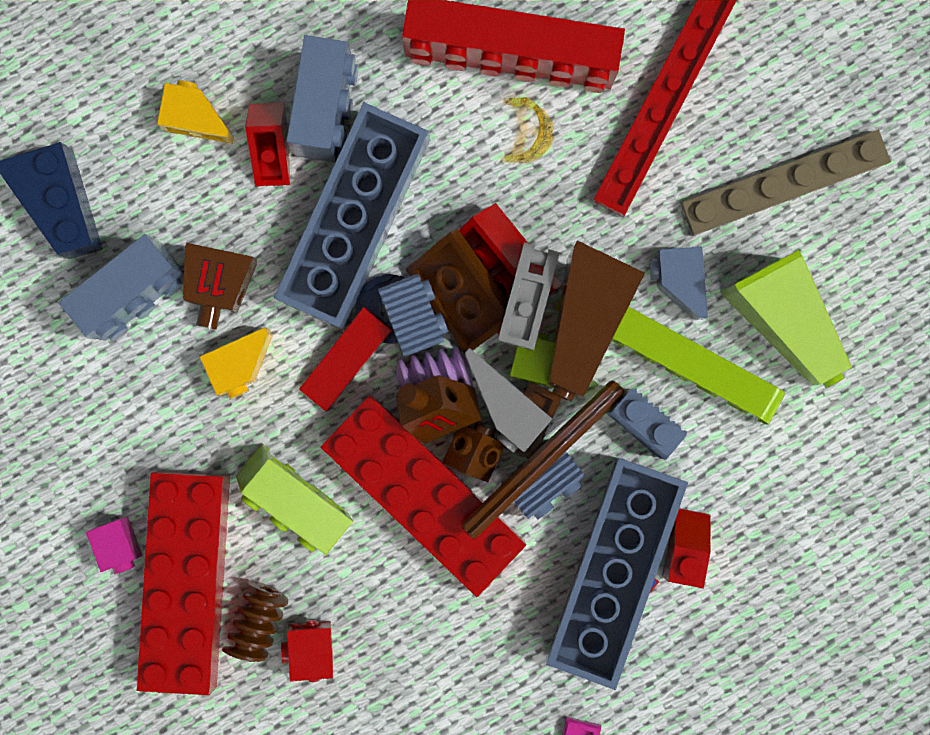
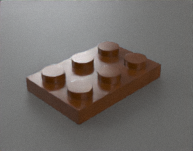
[406,228,508,354]

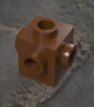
[442,423,505,483]

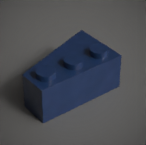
[0,142,103,259]

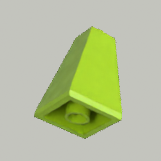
[721,250,852,388]

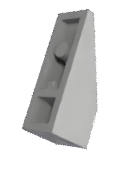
[465,348,552,453]

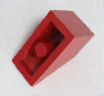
[245,102,290,187]
[662,508,711,589]

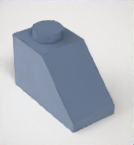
[649,246,708,320]

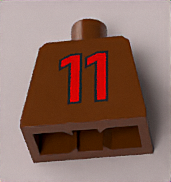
[183,243,258,330]
[396,375,482,444]

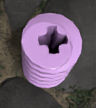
[396,346,472,388]

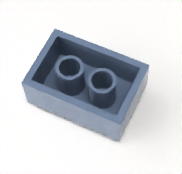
[287,35,358,163]
[58,234,184,341]

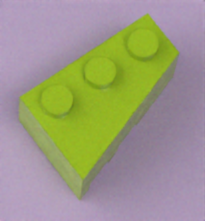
[236,443,353,555]

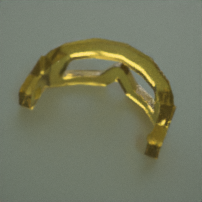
[505,97,554,163]

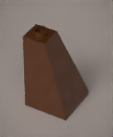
[547,240,645,402]

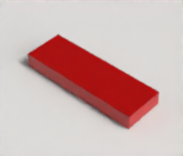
[299,307,393,411]

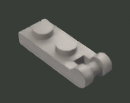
[497,242,560,351]

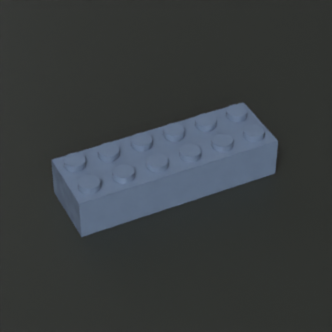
[274,102,430,330]
[546,457,688,690]

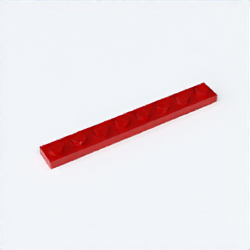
[592,0,737,217]

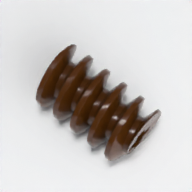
[222,581,288,662]

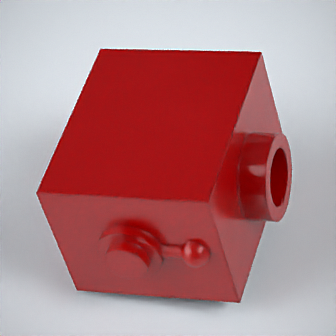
[281,619,334,682]

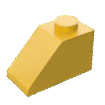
[157,80,234,144]
[200,327,273,400]

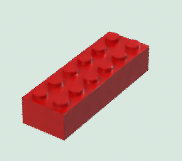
[402,0,625,93]
[320,395,527,597]
[136,471,230,695]

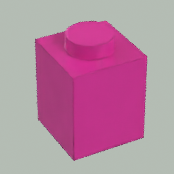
[86,517,143,575]

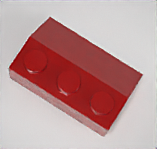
[459,203,562,335]

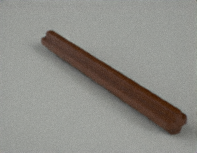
[461,380,624,539]

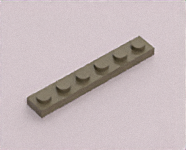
[680,129,891,236]

